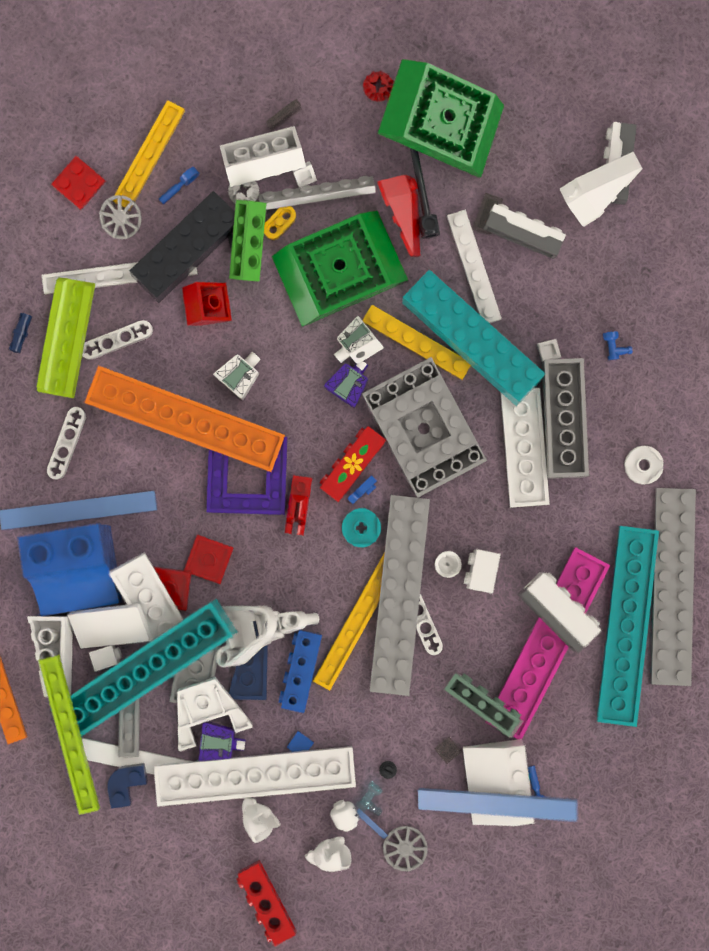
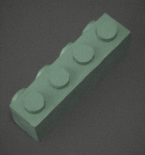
[444,673,524,738]

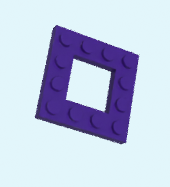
[206,437,288,515]

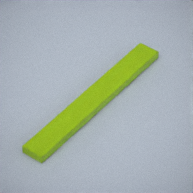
[38,655,100,815]

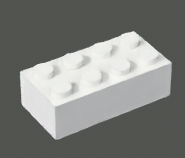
[220,126,306,187]

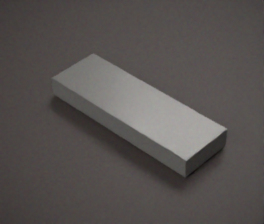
[118,698,140,757]

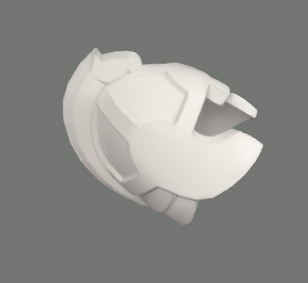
[242,797,280,843]
[305,837,351,872]

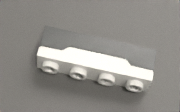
[604,122,637,205]
[483,204,566,259]

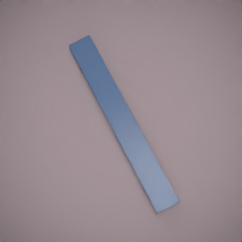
[0,491,157,530]
[418,788,578,821]

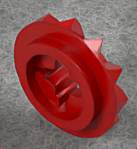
[363,70,393,102]

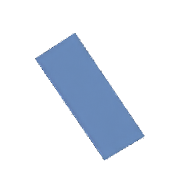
[357,809,388,839]

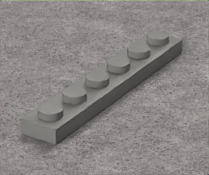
[259,176,376,210]

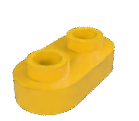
[264,206,296,240]

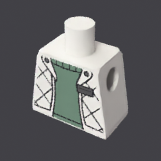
[334,316,384,364]
[213,352,261,401]

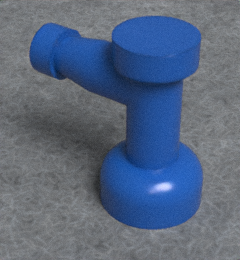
[603,331,633,360]

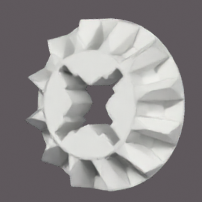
[228,181,259,204]

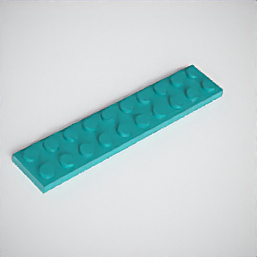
[596,526,659,727]

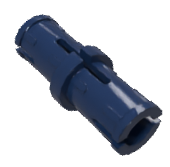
[8,313,32,354]

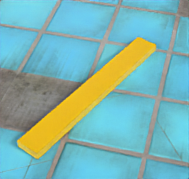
[313,552,385,691]

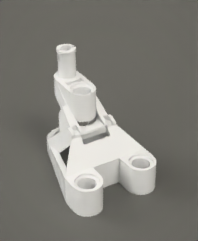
[216,606,319,667]

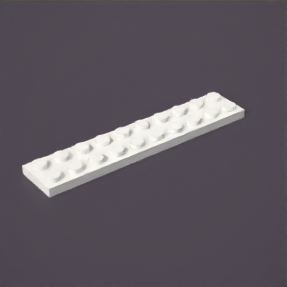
[154,746,356,806]

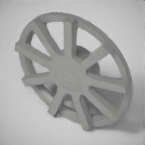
[99,195,142,239]
[383,826,428,871]

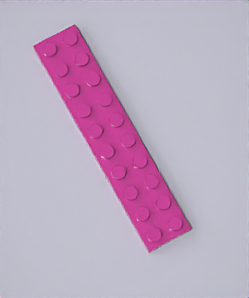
[485,547,610,739]

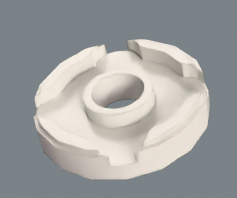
[624,446,663,485]

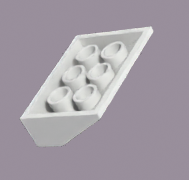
[463,739,534,826]

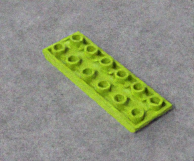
[37,277,95,398]

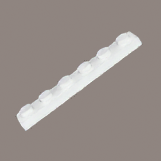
[447,210,502,323]

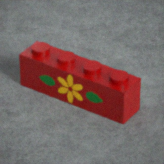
[319,426,386,503]

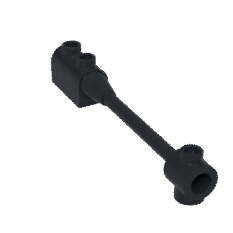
[392,84,440,239]

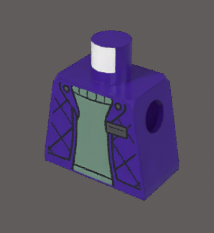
[324,361,368,409]
[199,721,246,761]

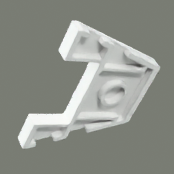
[177,677,253,752]

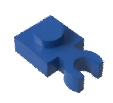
[347,475,377,504]

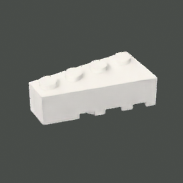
[27,616,73,697]

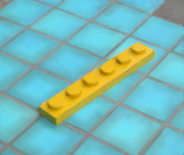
[112,100,185,211]
[362,305,471,380]

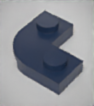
[107,763,148,809]

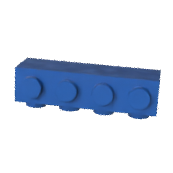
[279,630,322,713]

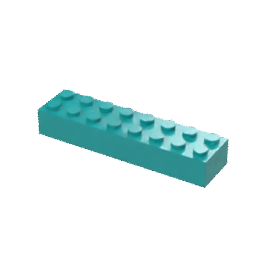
[402,270,545,407]

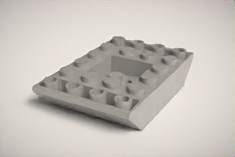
[362,357,487,498]

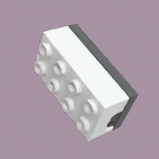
[517,572,601,653]

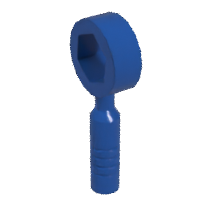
[159,167,200,204]
[527,765,546,797]

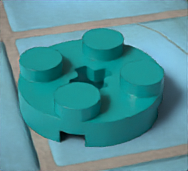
[342,508,381,548]

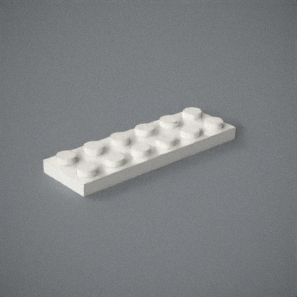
[500,388,549,508]
[109,552,184,642]

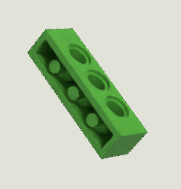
[229,200,267,281]

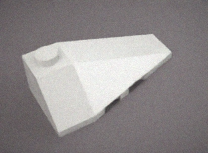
[560,152,643,227]

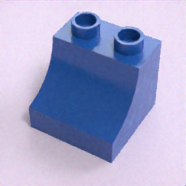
[18,524,123,616]

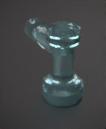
[356,781,383,816]

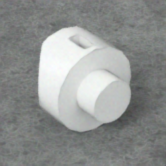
[434,551,462,578]

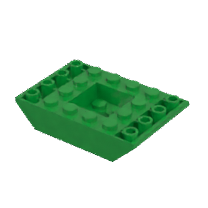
[377,59,504,178]
[271,210,409,327]

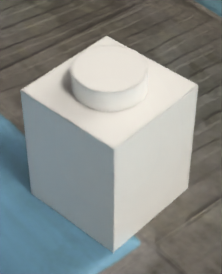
[89,645,122,671]

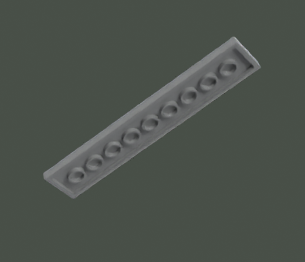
[651,488,696,686]
[370,495,430,696]

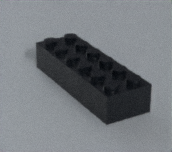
[129,191,235,303]

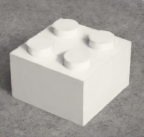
[464,549,500,593]

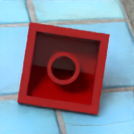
[182,282,232,326]

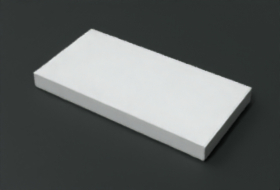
[68,603,152,648]

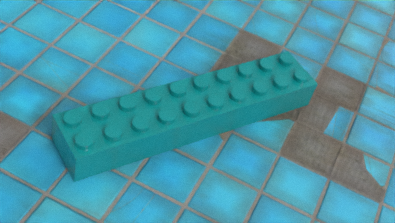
[50,599,238,736]

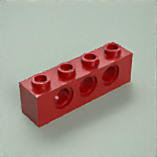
[236,860,297,946]

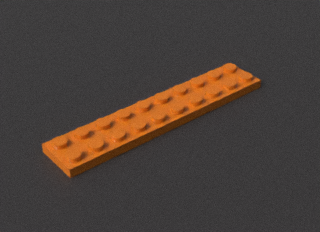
[84,365,285,472]

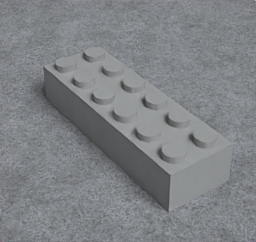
[541,358,589,479]

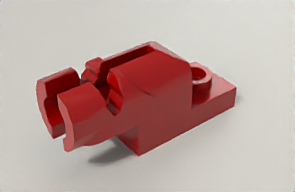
[284,475,312,536]

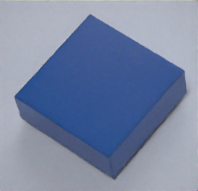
[287,731,314,752]

